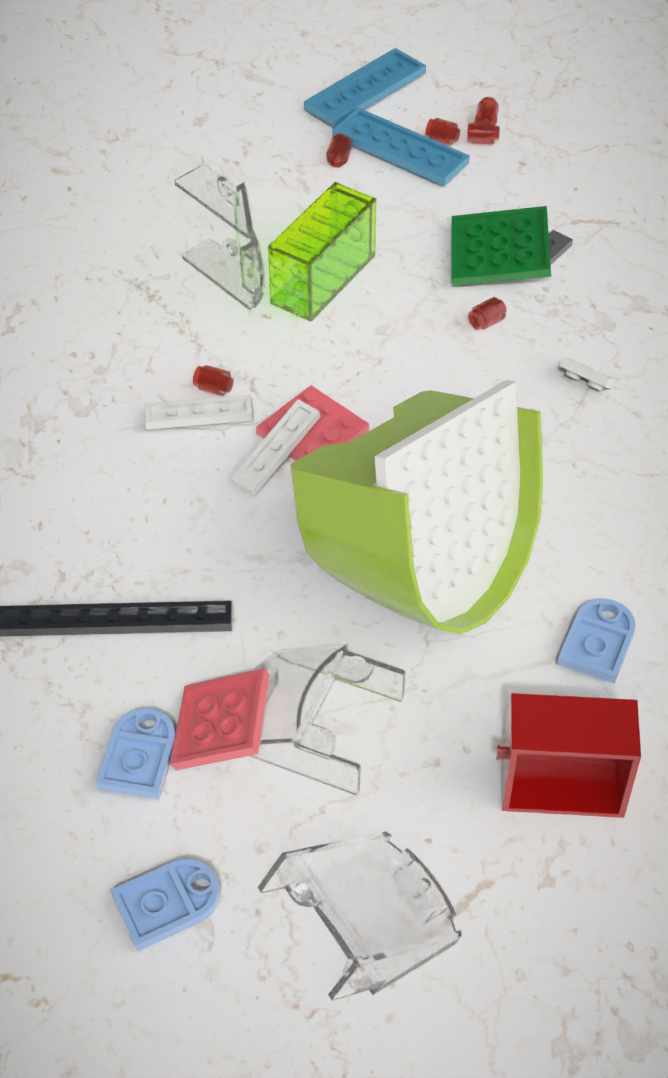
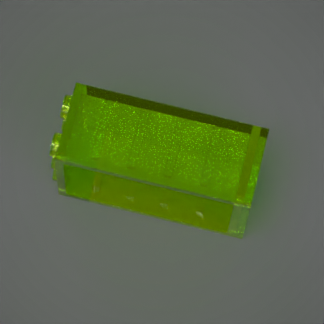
[268,182,377,322]

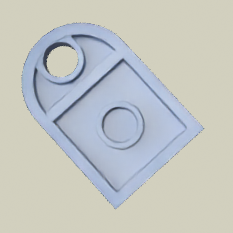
[557,599,635,684]
[95,708,175,800]
[110,859,219,952]

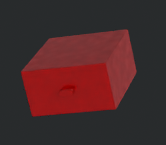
[496,693,641,818]

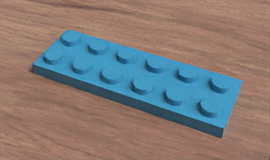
[304,48,426,127]
[332,108,470,186]

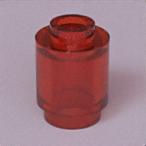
[475,97,499,129]
[425,118,460,145]
[467,121,500,144]
[326,134,353,168]
[468,297,507,330]
[193,365,234,396]

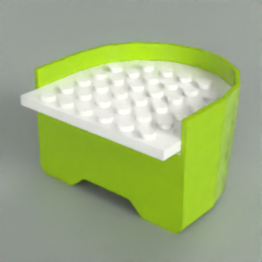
[291,380,543,635]

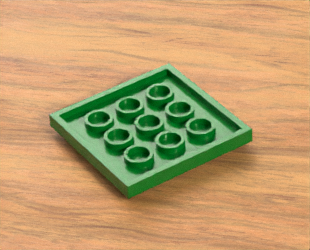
[452,206,551,286]

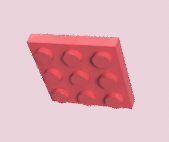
[256,385,369,461]
[170,668,270,771]

